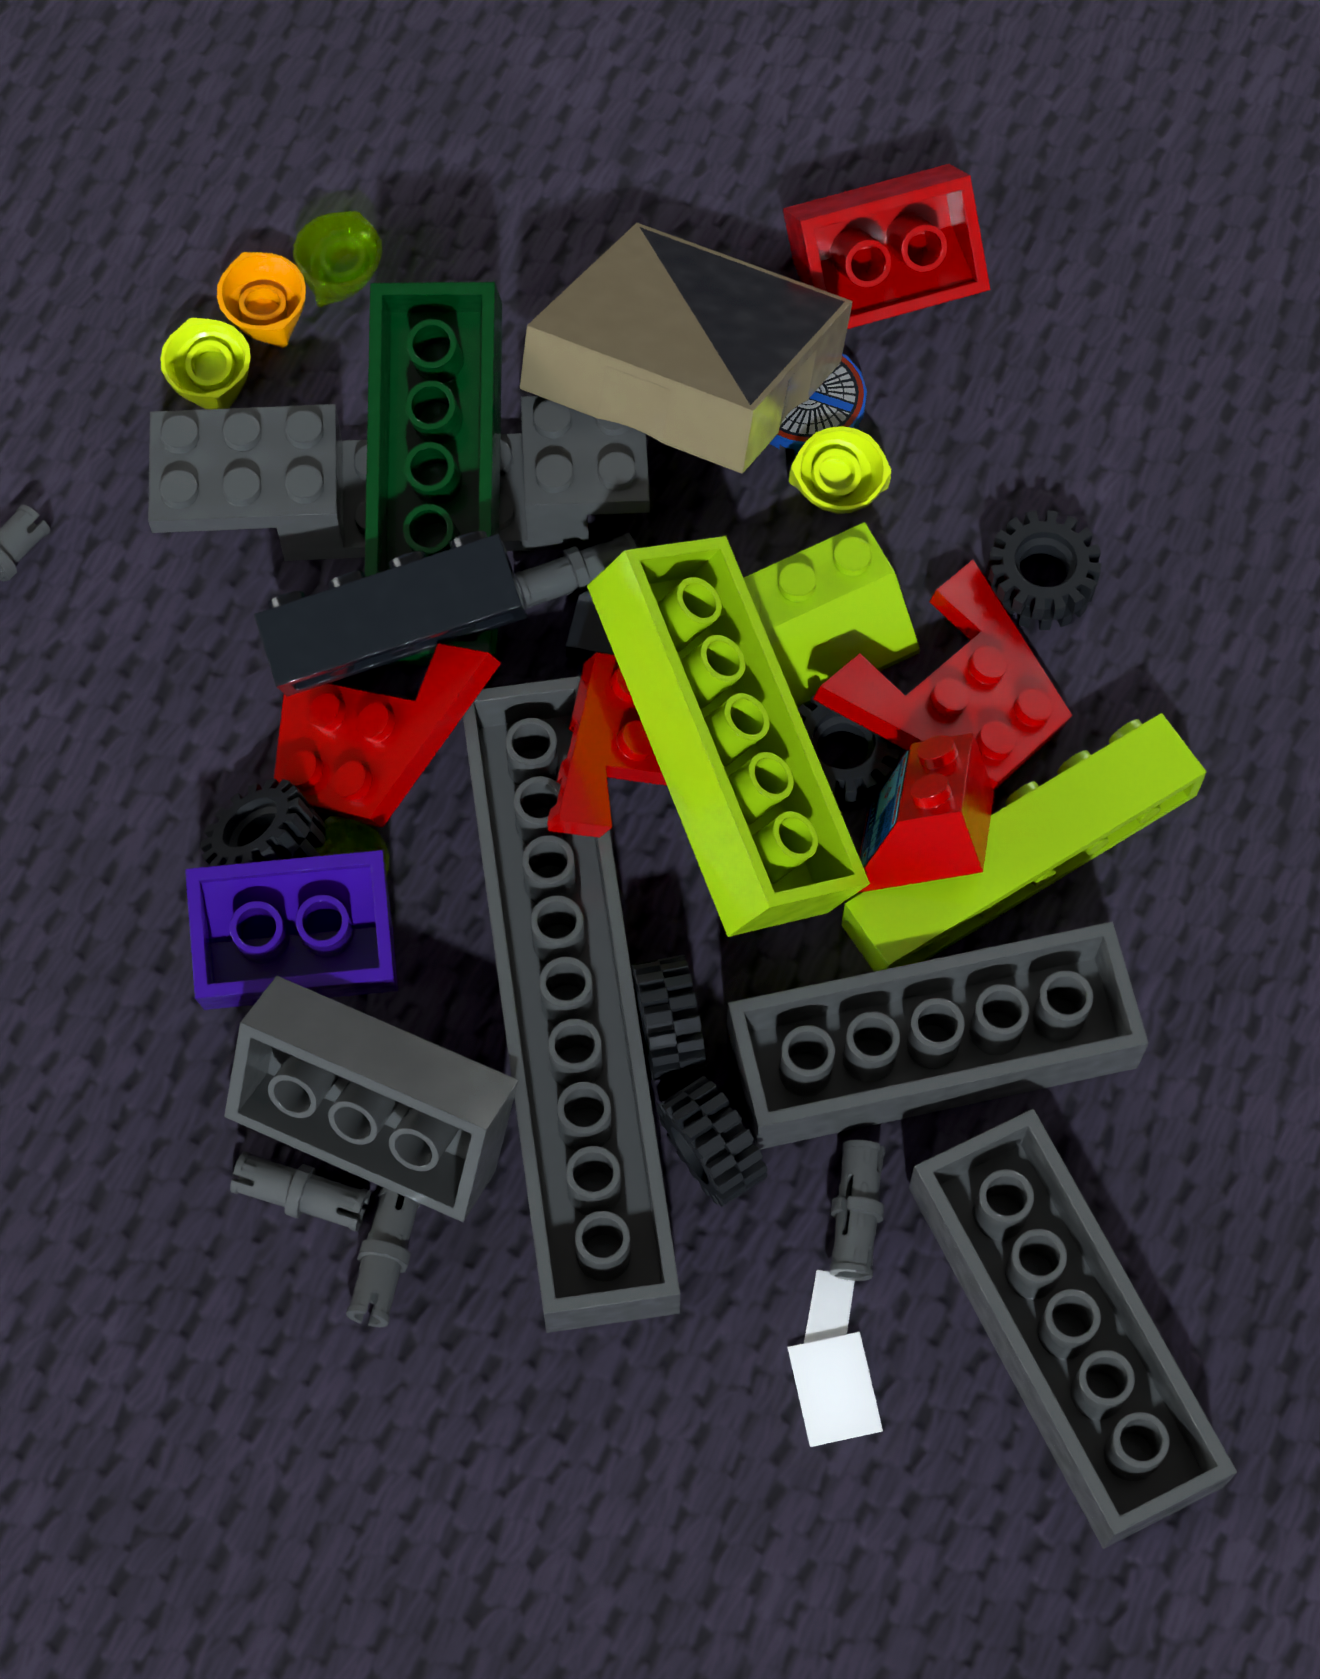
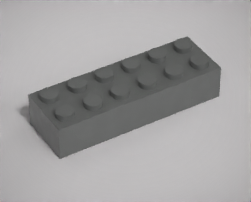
[726,921,1149,1149]
[909,1109,1237,1549]

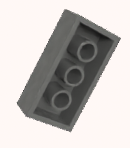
[224,976,518,1223]

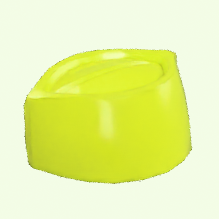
[160,318,251,409]
[788,426,891,514]

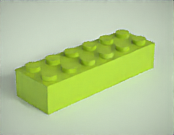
[587,536,870,937]

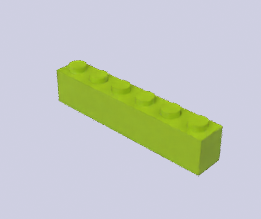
[841,713,1207,972]

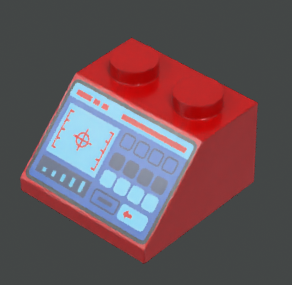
[858,733,994,893]

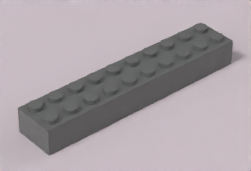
[463,676,680,1333]

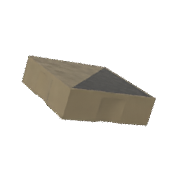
[520,223,853,474]

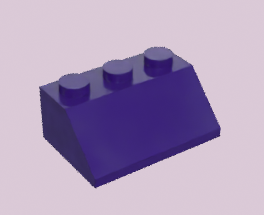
[185,850,398,1010]

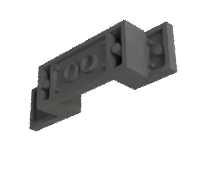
[148,396,650,561]

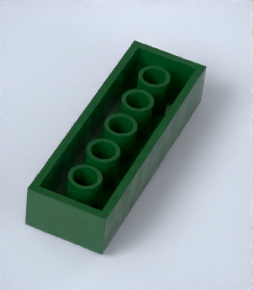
[365,282,502,666]

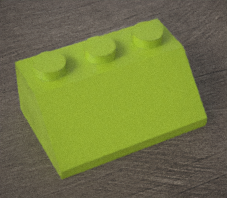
[744,522,920,709]

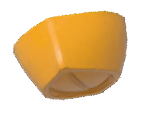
[217,252,306,348]

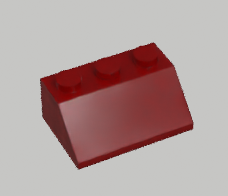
[783,164,991,329]

